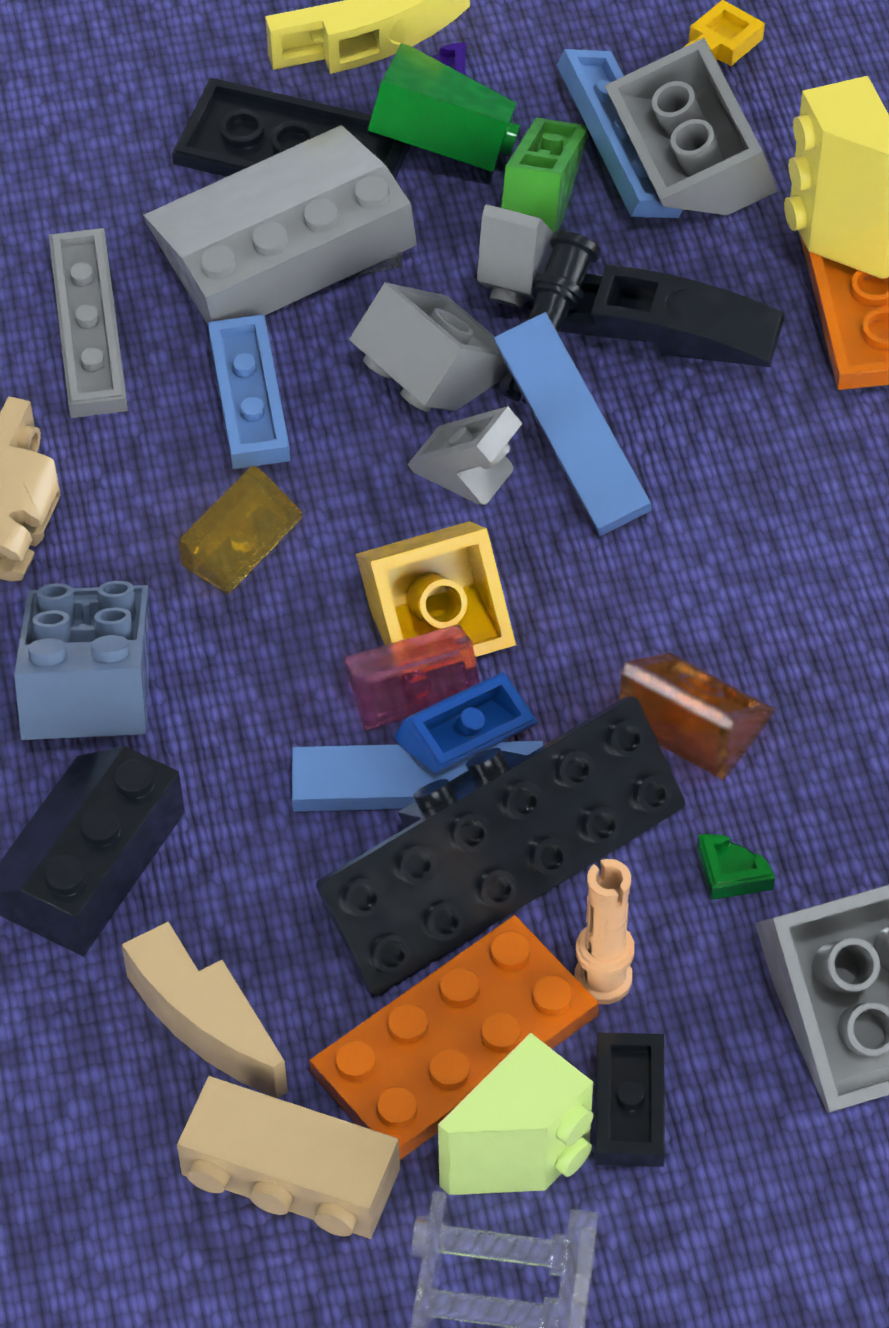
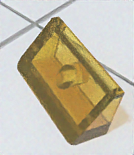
[179,465,303,594]

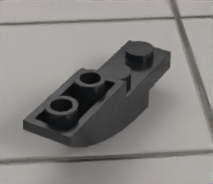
[560,264,785,367]

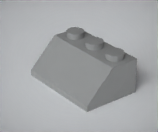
[605,38,778,215]

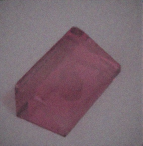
[344,625,480,730]

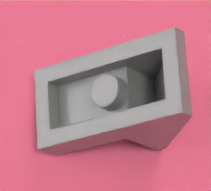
[407,406,522,505]

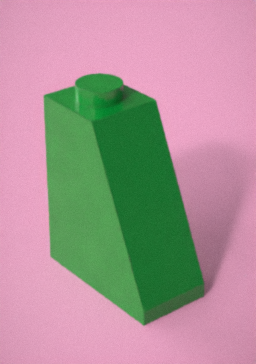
[367,43,521,172]

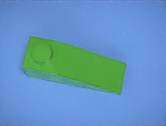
[501,117,589,233]

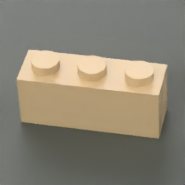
[177,1076,400,1239]

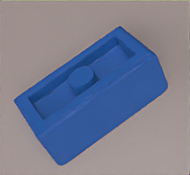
[394,671,538,774]

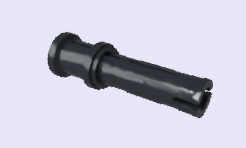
[499,230,601,404]

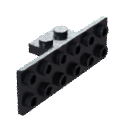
[316,696,685,995]

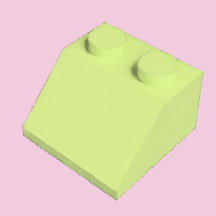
[438,1033,594,1195]

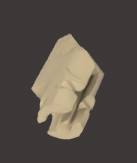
[0,396,61,582]

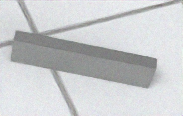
[49,228,128,418]

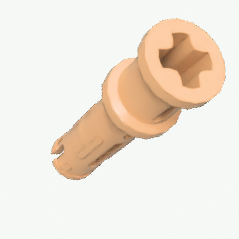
[575,859,634,1005]

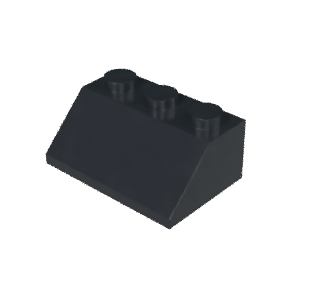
[0,746,185,957]

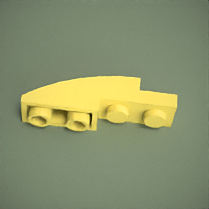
[265,0,470,74]

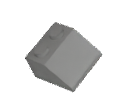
[349,282,508,412]

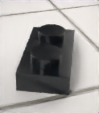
[596,1032,665,1167]

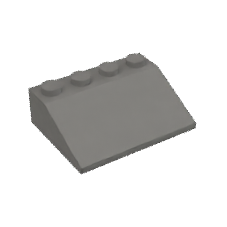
[143,125,417,325]
[755,884,889,1112]

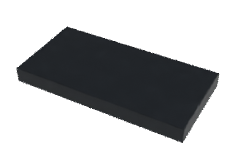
[172,78,411,179]

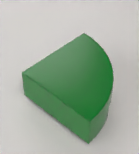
[697,834,775,900]

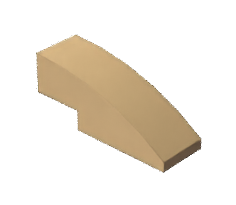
[121,922,288,1098]

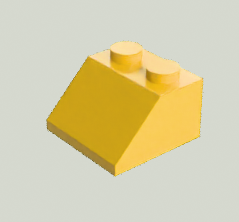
[356,521,516,679]

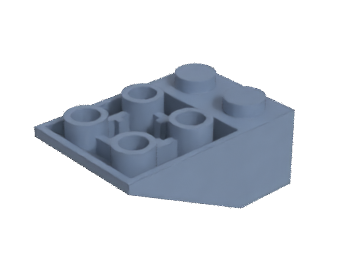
[14,581,149,740]

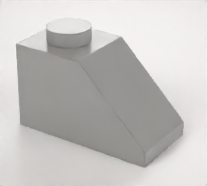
[477,204,554,308]

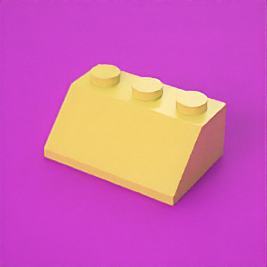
[784,76,889,279]

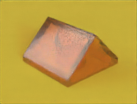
[620,652,774,780]

